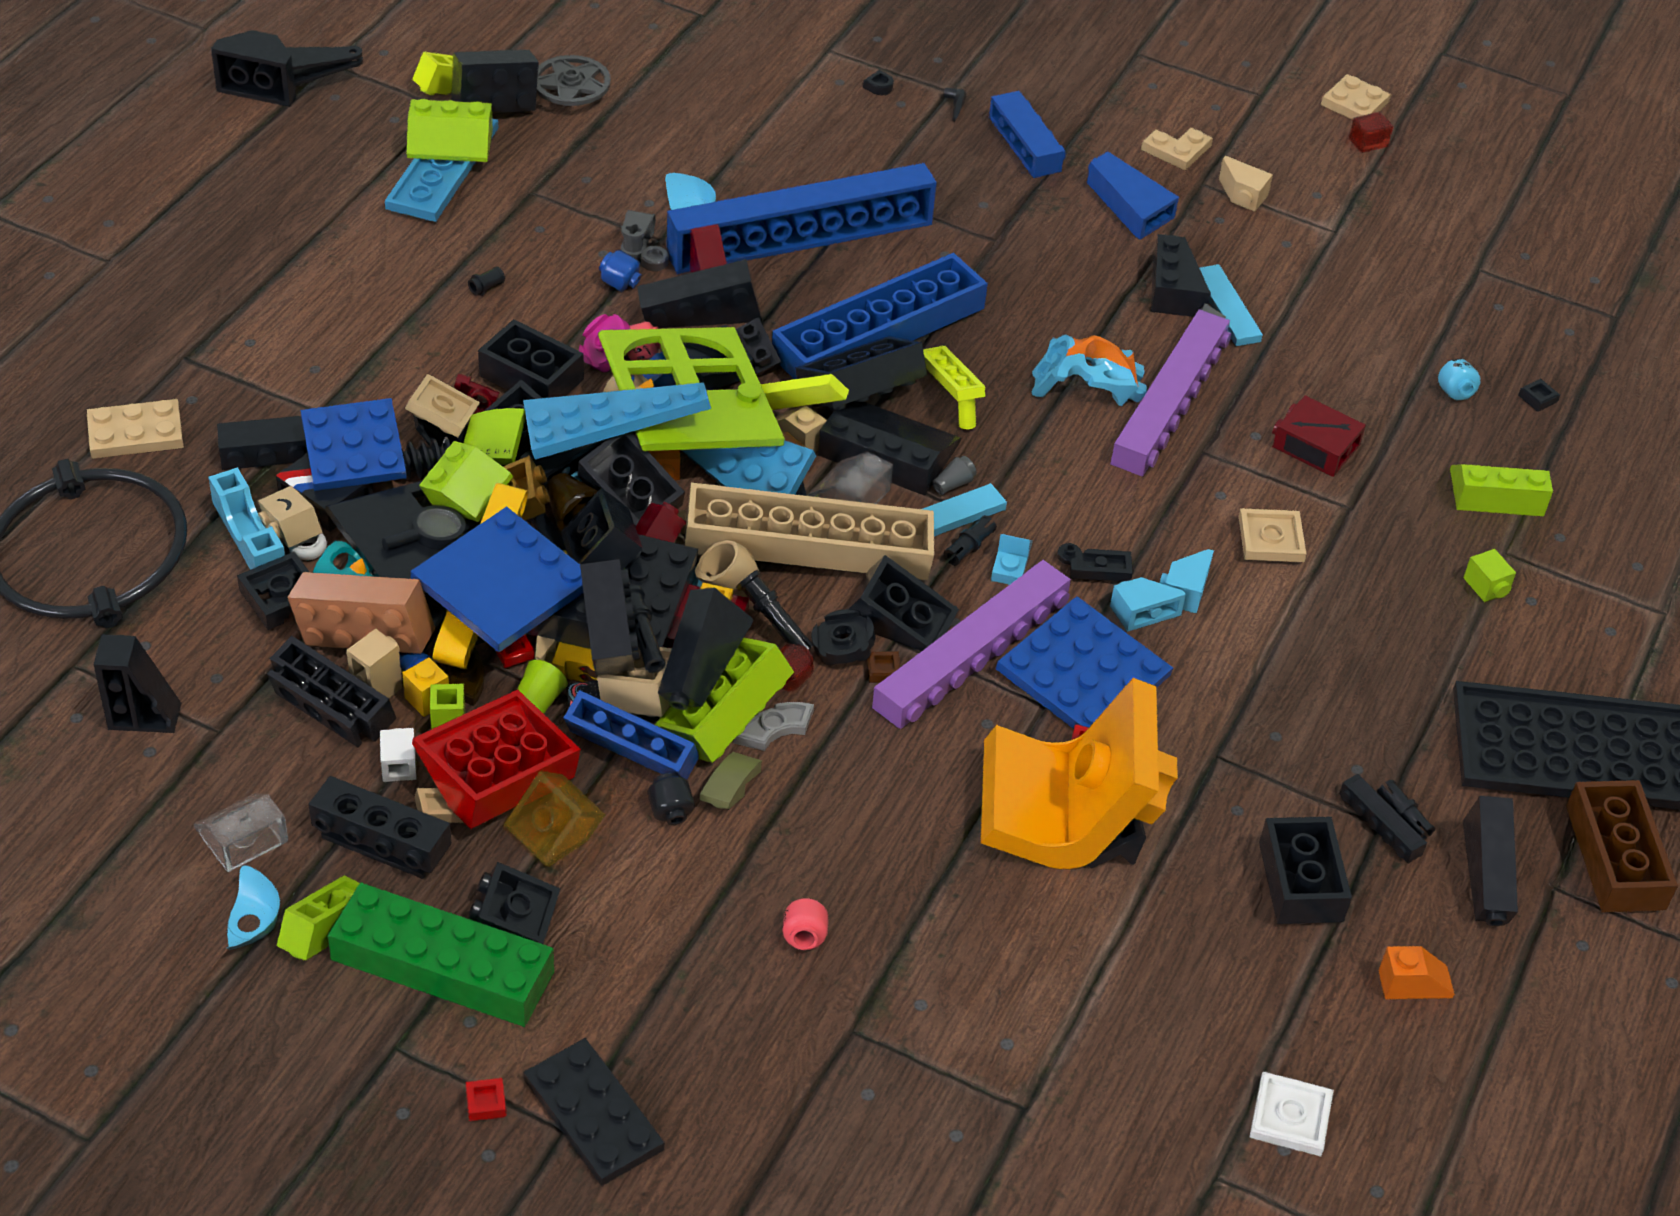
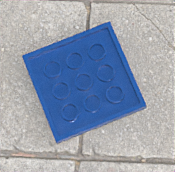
[410,507,584,652]

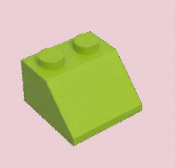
[419,441,513,522]

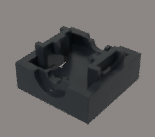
[237,552,310,630]

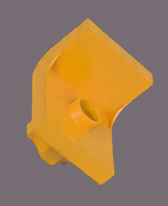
[981,678,1178,869]

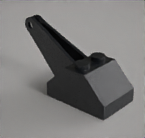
[211,30,363,107]

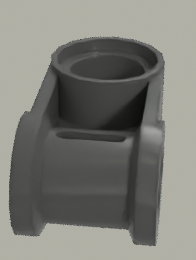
[621,210,656,258]

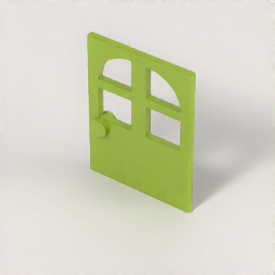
[598,327,785,451]

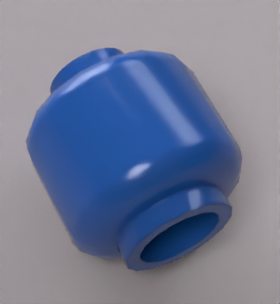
[599,250,642,292]

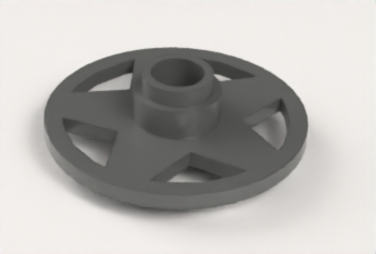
[537,55,610,106]

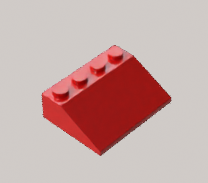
[412,690,581,829]

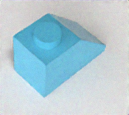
[1160,549,1214,613]
[1110,577,1186,632]

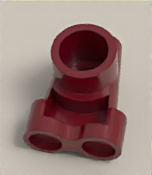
[454,373,500,414]

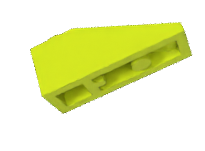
[412,52,453,95]

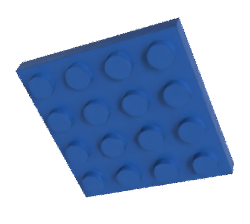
[996,596,1173,729]

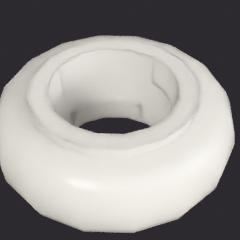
[289,533,327,561]

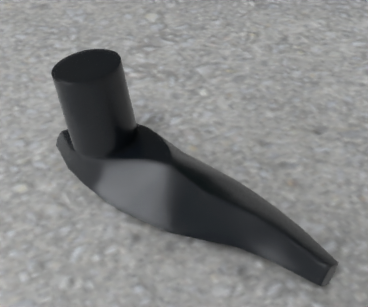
[944,87,966,122]

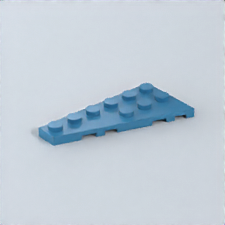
[523,382,711,460]
[681,440,816,495]

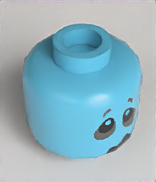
[1438,359,1480,401]

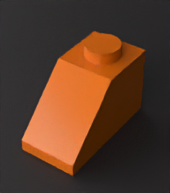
[1378,946,1454,999]

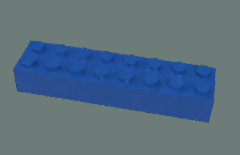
[772,253,988,379]

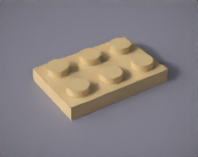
[87,399,184,459]

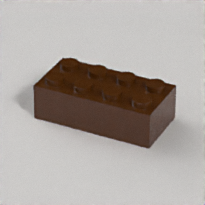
[1566,780,1678,912]

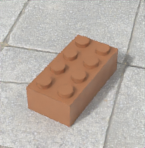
[287,572,435,654]

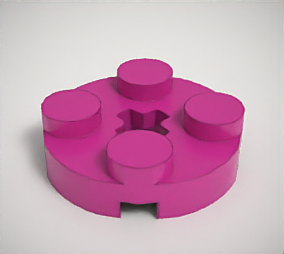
[579,314,631,372]

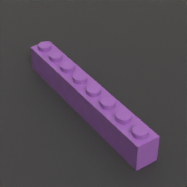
[1111,309,1231,477]
[872,560,1071,729]

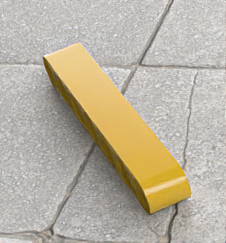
[432,483,528,669]

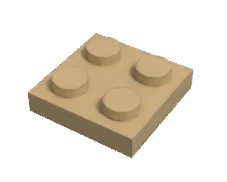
[1321,74,1391,125]
[405,374,480,438]
[1238,508,1306,562]

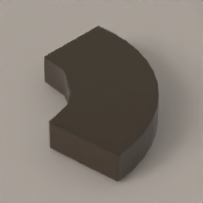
[442,647,484,706]

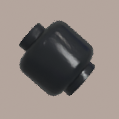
[647,773,695,825]

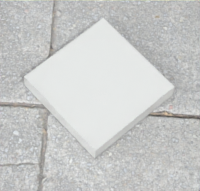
[1249,1072,1333,1156]

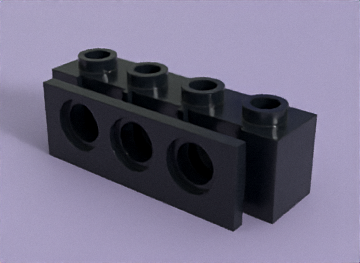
[267,635,397,748]
[308,776,452,879]

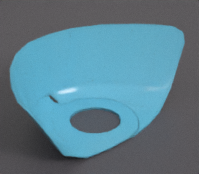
[665,173,716,210]
[226,865,280,950]

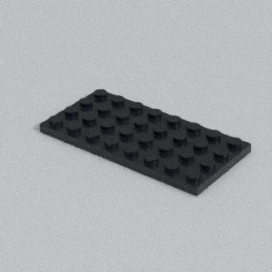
[1453,681,1680,810]

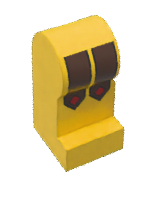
[551,642,598,682]

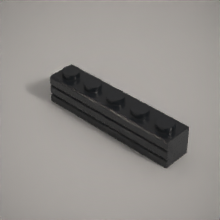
[1339,774,1427,863]

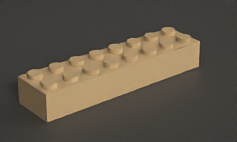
[684,482,934,580]

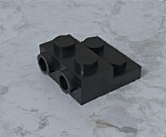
[467,862,561,944]

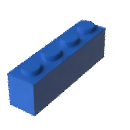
[989,91,1066,178]
[563,690,700,779]

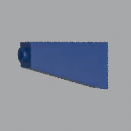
[1087,151,1179,240]

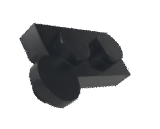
[1057,543,1133,581]

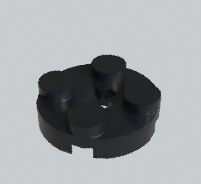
[811,609,876,665]

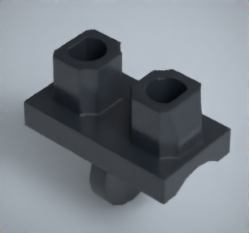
[736,317,782,376]

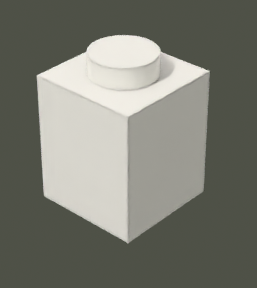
[380,728,417,782]

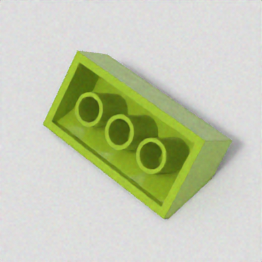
[655,638,794,763]

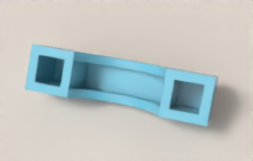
[208,467,285,570]

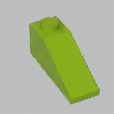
[277,875,360,960]

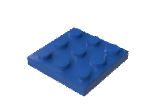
[300,398,406,491]

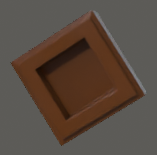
[867,651,901,683]

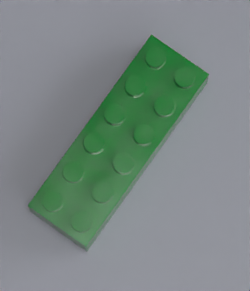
[328,882,554,1027]

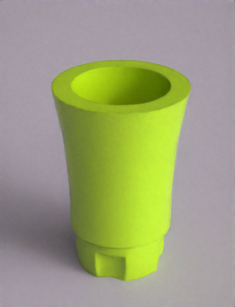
[517,660,568,714]

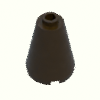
[546,473,598,539]

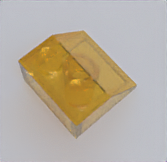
[504,771,605,866]

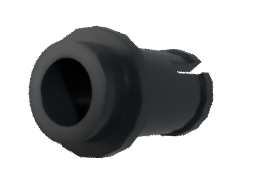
[468,266,505,296]

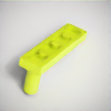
[923,346,985,429]
[760,374,849,410]

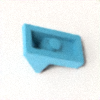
[991,534,1032,585]

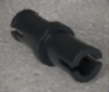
[944,515,997,566]
[1377,779,1435,840]

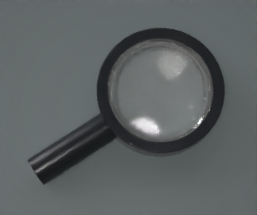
[382,505,466,550]

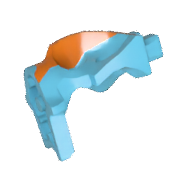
[1032,335,1147,406]

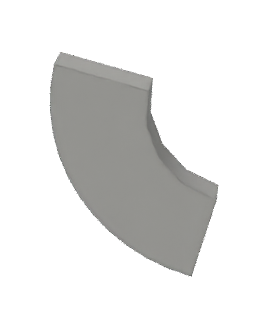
[734,702,814,751]

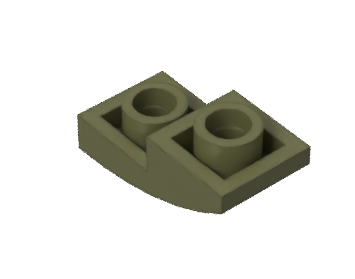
[700,752,762,809]

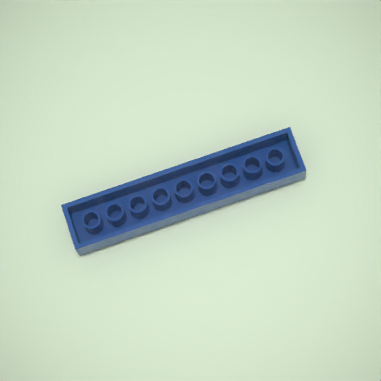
[667,163,937,274]

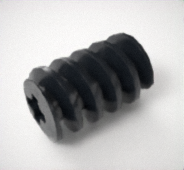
[402,436,456,480]

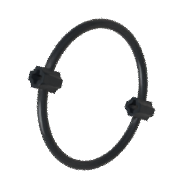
[0,459,187,628]

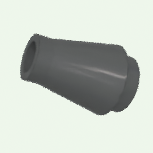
[932,456,977,495]

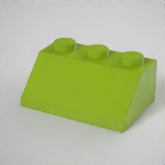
[407,99,493,162]
[1450,464,1553,516]

